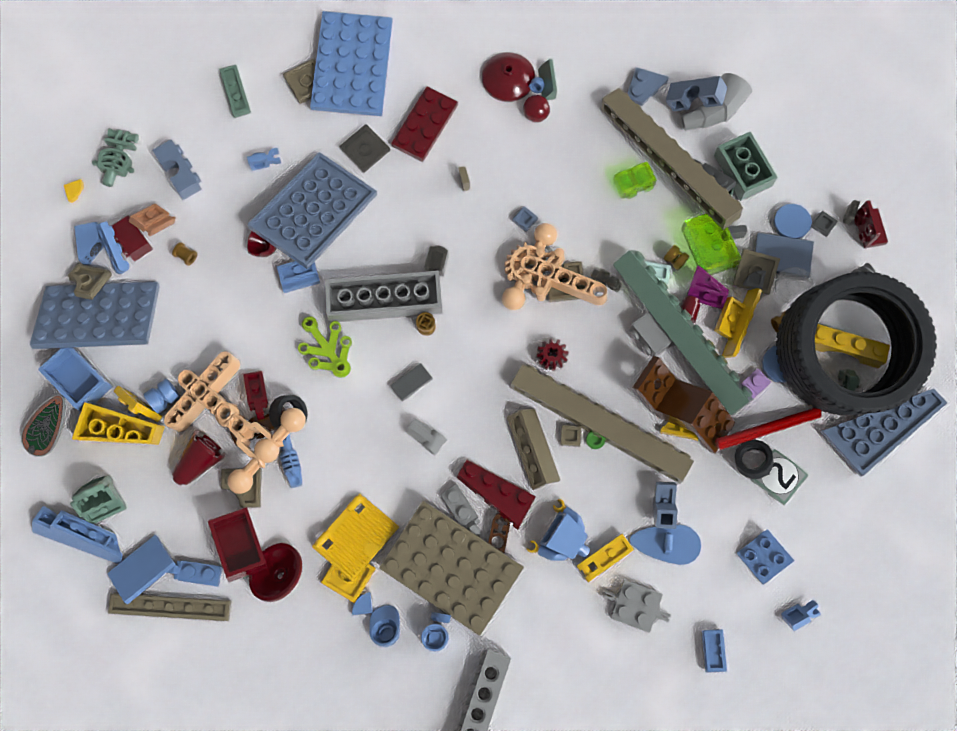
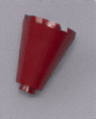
[172,431,225,486]

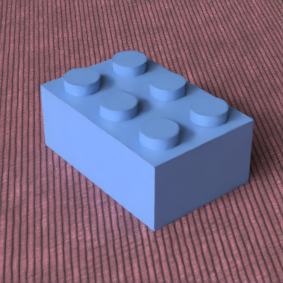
[38,347,113,412]

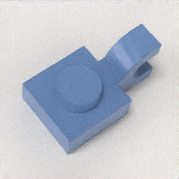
[247,147,281,171]
[781,599,821,631]

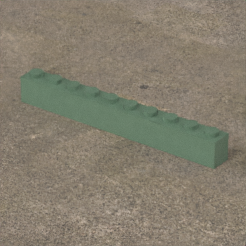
[613,250,754,415]

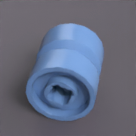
[143,378,181,414]
[421,624,449,652]

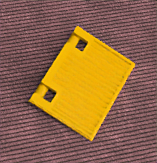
[312,493,400,582]

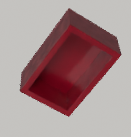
[208,507,267,583]

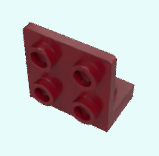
[854,200,888,249]

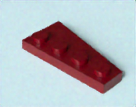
[457,460,536,530]

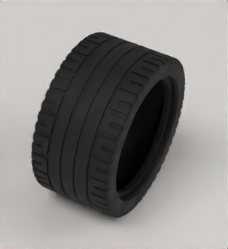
[776,271,937,415]

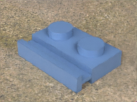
[277,261,320,293]

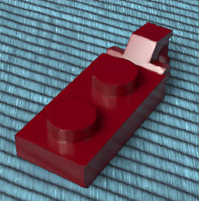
[243,371,268,420]

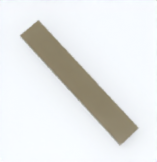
[108,593,232,621]

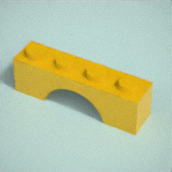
[815,324,890,368]

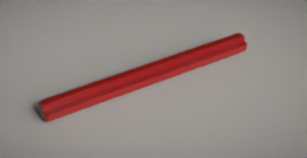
[715,408,822,450]

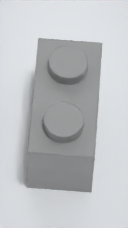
[630,312,673,357]

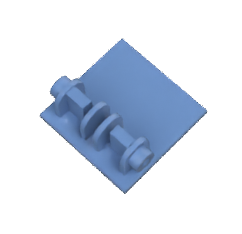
[737,529,795,585]

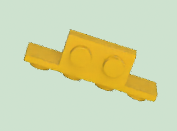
[714,288,762,358]

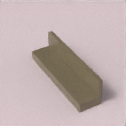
[507,409,560,490]

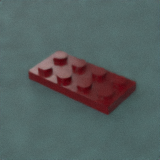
[391,86,458,162]

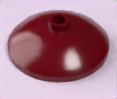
[482,52,535,102]
[249,543,302,602]

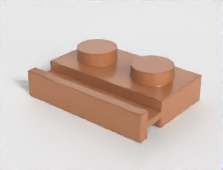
[129,203,176,236]

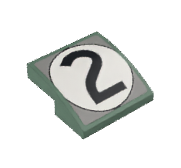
[751,449,808,506]

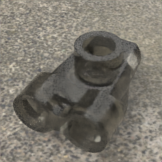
[591,268,622,292]

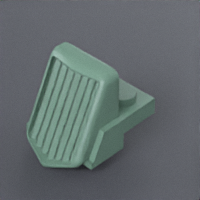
[70,475,127,524]

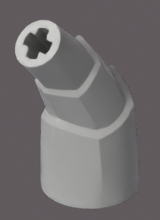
[681,73,752,131]

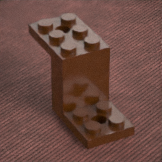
[632,355,736,454]

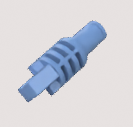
[280,434,302,488]

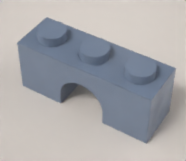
[665,76,727,111]
[152,139,202,200]

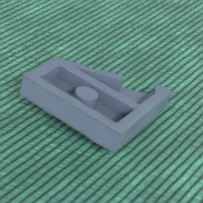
[627,67,669,106]

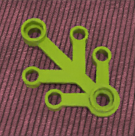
[298,316,352,378]

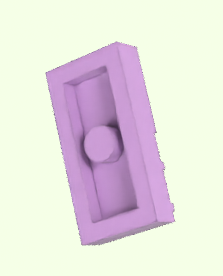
[741,369,771,399]

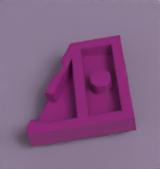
[686,266,729,309]

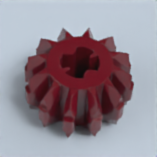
[536,338,569,371]

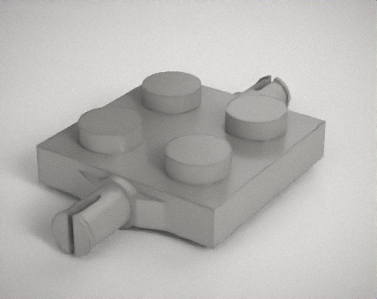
[603,580,671,633]

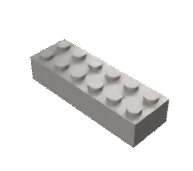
[325,271,443,322]

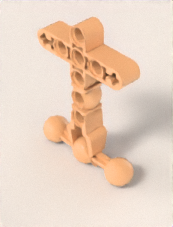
[164,351,306,494]

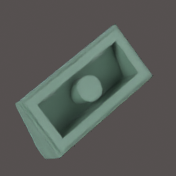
[538,58,557,100]

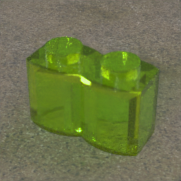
[613,161,657,199]

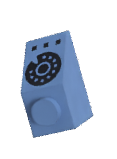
[74,222,104,266]

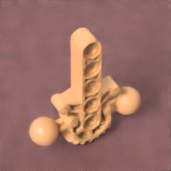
[502,223,607,311]

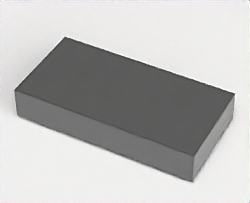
[390,363,433,402]

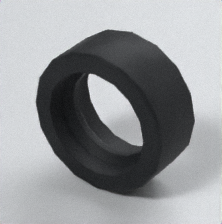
[269,395,308,430]
[735,439,774,479]

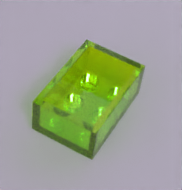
[681,214,742,275]

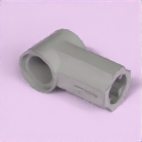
[406,418,447,455]

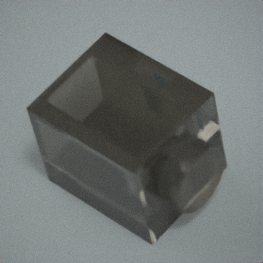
[425,245,449,277]

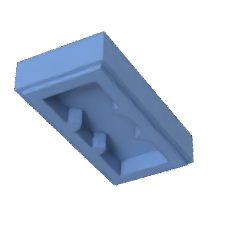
[701,629,727,673]

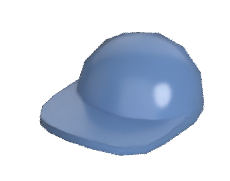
[369,605,400,648]

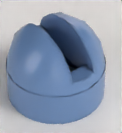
[529,77,545,93]

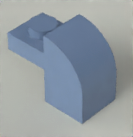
[653,482,678,529]

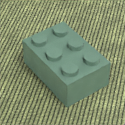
[714,131,778,201]

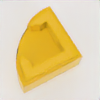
[64,179,84,203]

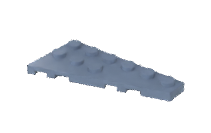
[820,388,947,477]

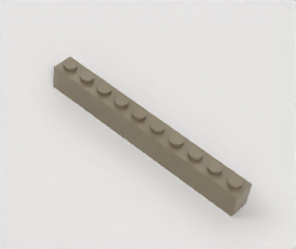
[601,88,743,230]
[511,364,694,484]

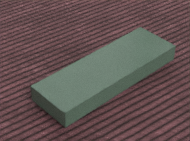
[219,64,251,118]

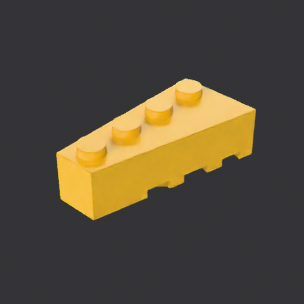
[71,402,165,445]

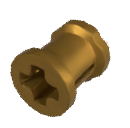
[172,242,198,266]

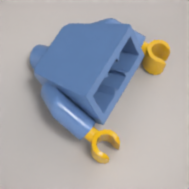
[526,499,590,561]

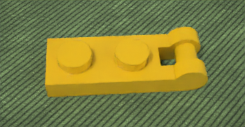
[577,534,634,582]

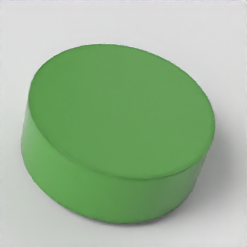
[586,431,606,450]

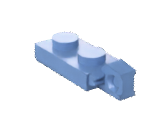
[167,561,223,587]

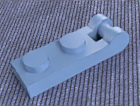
[96,221,130,274]

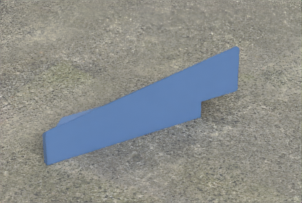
[32,506,123,564]

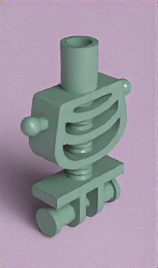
[92,128,139,187]

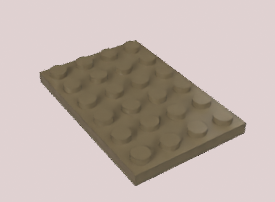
[379,500,524,636]

